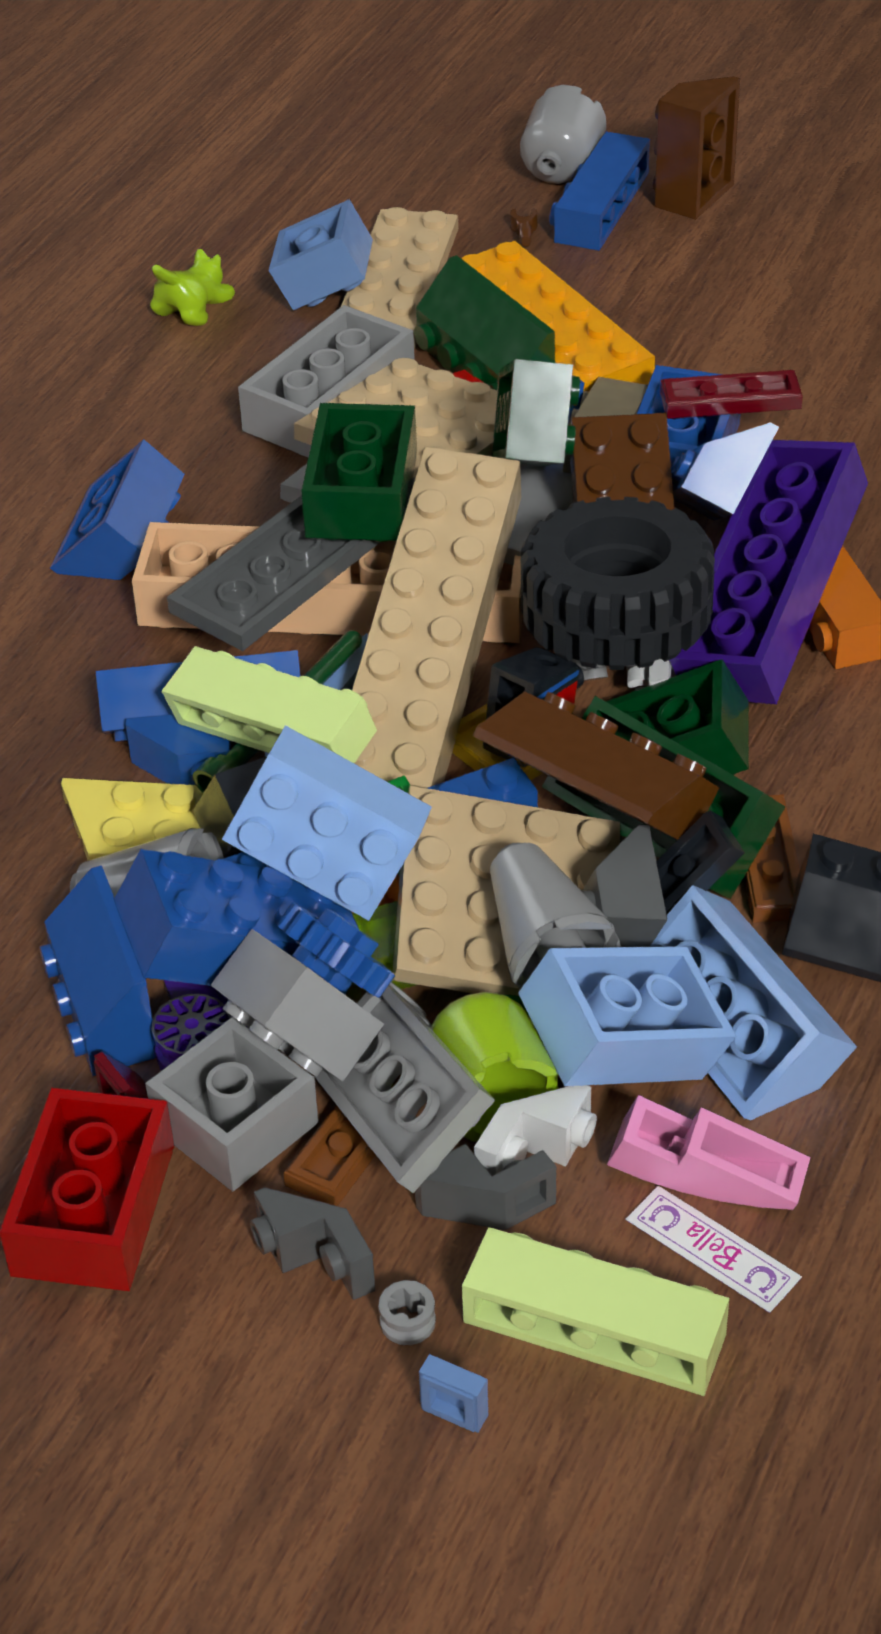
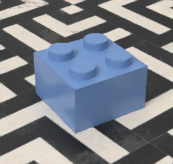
[269,199,373,310]

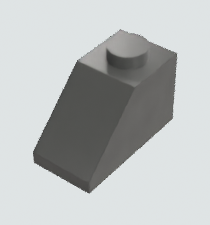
[581,825,667,947]

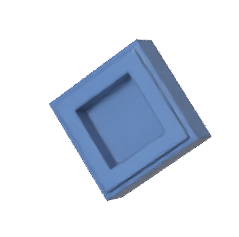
[419,1354,489,1433]

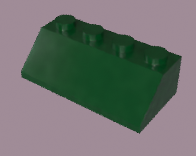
[414,255,555,391]

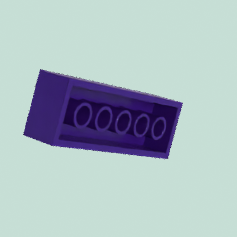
[669,440,868,705]

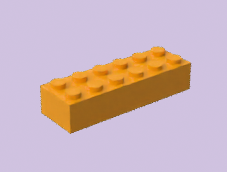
[461,241,655,393]

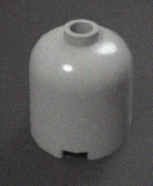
[520,85,606,184]

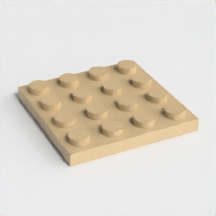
[294,358,497,478]
[392,785,620,996]

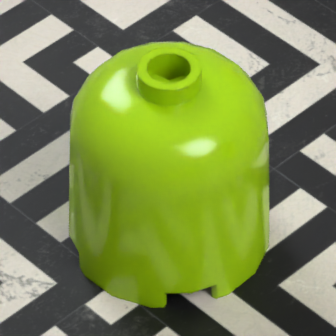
[430,992,559,1142]

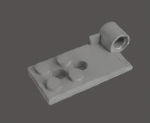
[314,982,495,1193]

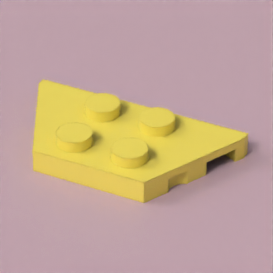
[61,778,203,860]

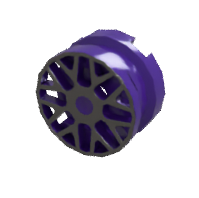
[151,994,232,1071]

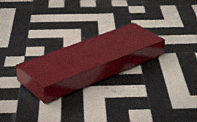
[660,370,803,419]

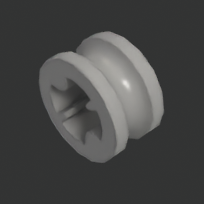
[378,1280,436,1345]

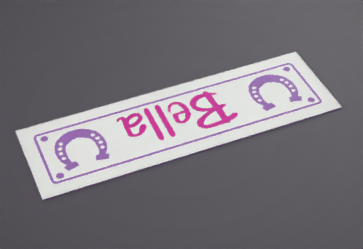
[625,1186,802,1313]

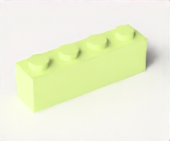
[162,646,377,763]
[462,1227,729,1396]

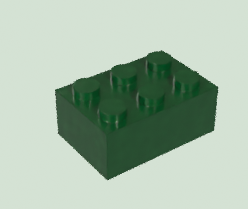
[301,403,417,542]

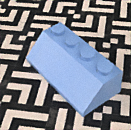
[650,885,857,1120]

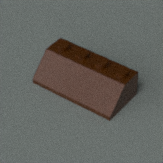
[472,692,719,840]

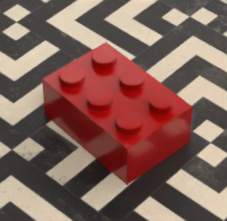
[0,1088,174,1292]

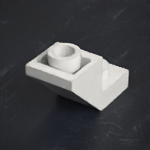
[474,1085,597,1176]

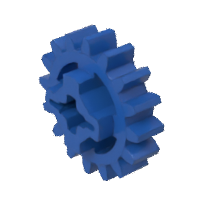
[277,902,395,998]

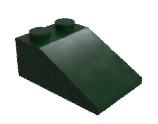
[586,659,749,775]

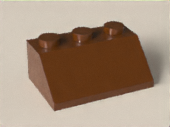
[653,76,740,220]

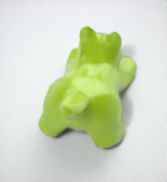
[150,249,235,326]

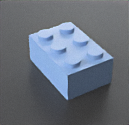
[222,725,432,921]
[518,947,737,1086]

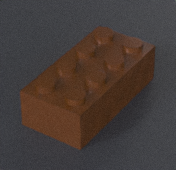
[570,413,674,510]

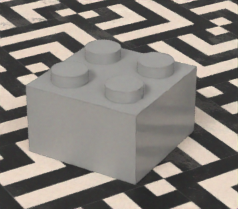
[211,929,384,1081]
[145,1017,319,1192]

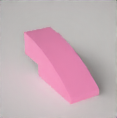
[607,1095,810,1210]

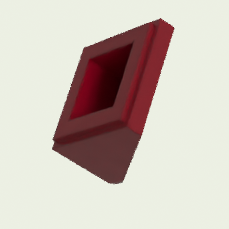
[94,1052,148,1099]

